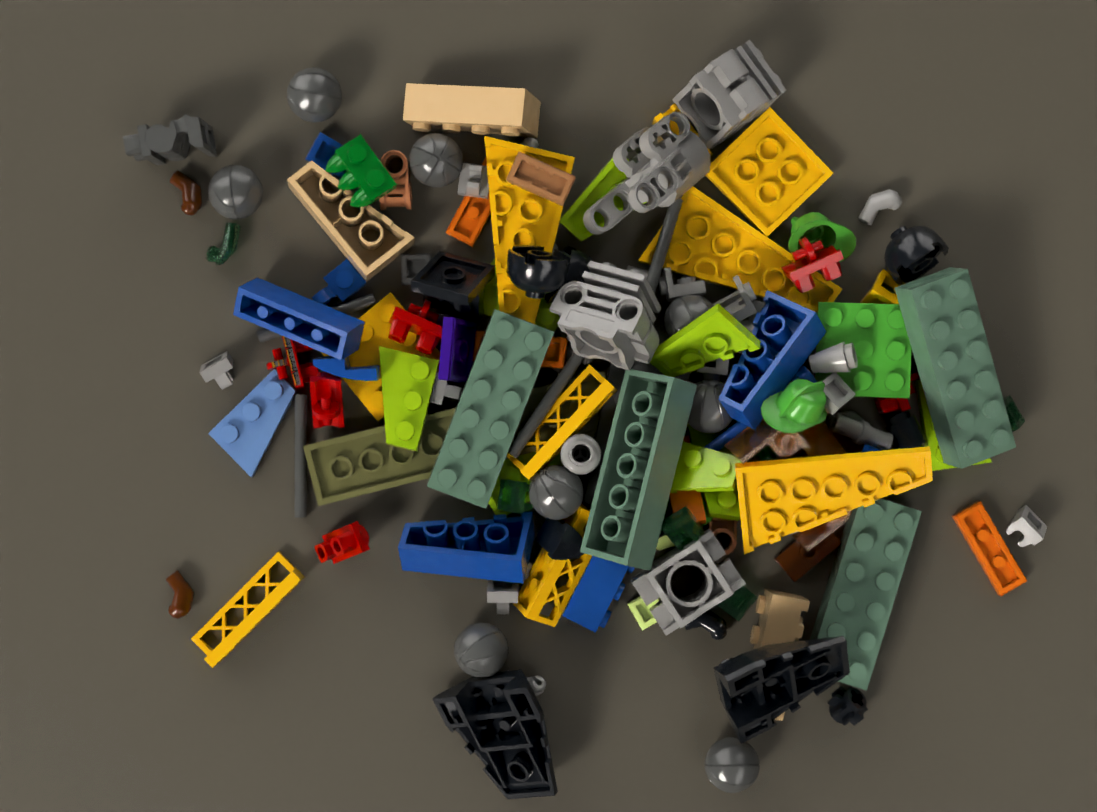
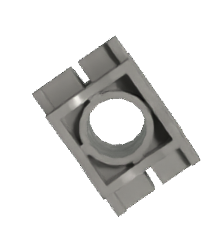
[672,40,787,149]
[549,261,661,371]
[630,529,746,636]

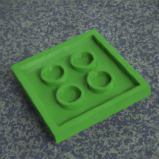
[815,302,912,399]

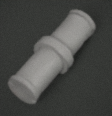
[829,412,893,450]

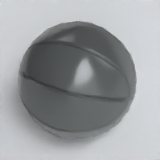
[287,67,342,123]
[409,133,463,188]
[208,165,263,220]
[664,294,714,338]
[688,379,733,434]
[529,465,584,520]
[454,623,509,677]
[704,737,760,793]

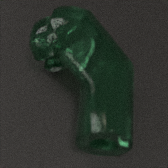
[206,223,241,265]

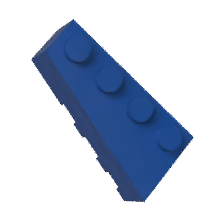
[718,290,826,430]
[398,512,535,584]

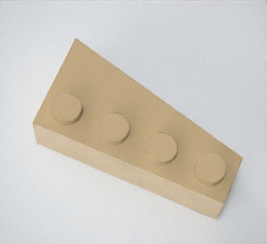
[403,83,541,138]
[287,160,415,282]
[750,589,810,721]

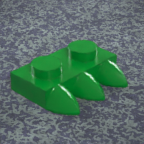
[325,134,397,207]

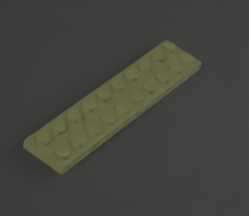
[303,371,606,506]

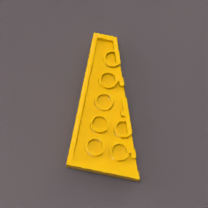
[484,136,575,324]
[638,186,843,313]
[735,446,933,555]

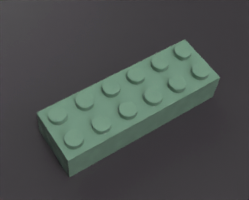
[895,267,1016,469]
[427,309,554,509]
[580,369,697,571]
[810,499,922,690]

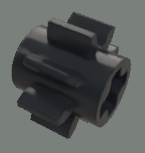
[828,686,868,726]

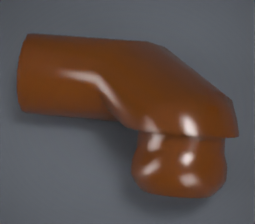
[169,170,202,216]
[166,571,194,619]

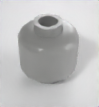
[560,434,601,475]

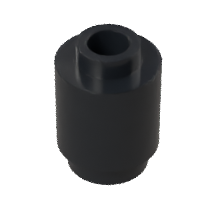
[885,410,927,449]

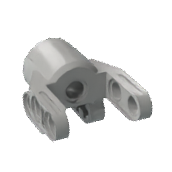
[583,112,711,235]

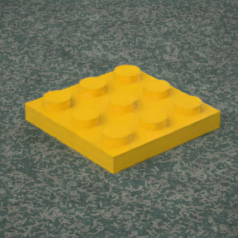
[705,107,833,237]
[321,292,440,422]

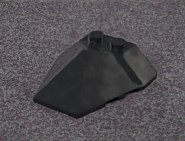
[713,636,850,744]
[433,669,558,799]

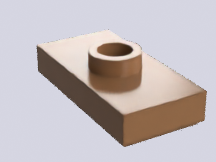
[506,151,576,206]

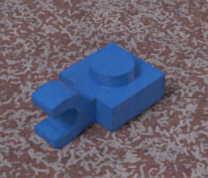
[311,259,367,305]

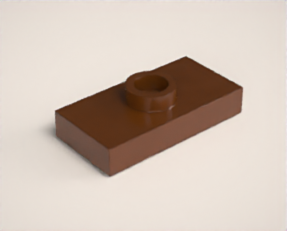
[774,523,841,582]

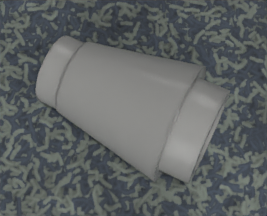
[809,341,858,374]

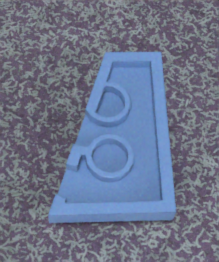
[208,369,297,477]

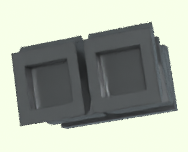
[123,114,217,165]

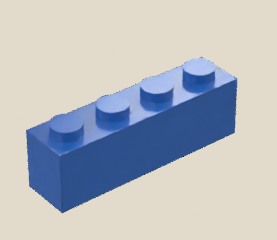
[233,277,365,360]
[562,556,635,633]

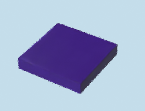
[438,316,477,383]

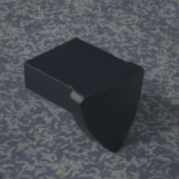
[535,518,585,560]

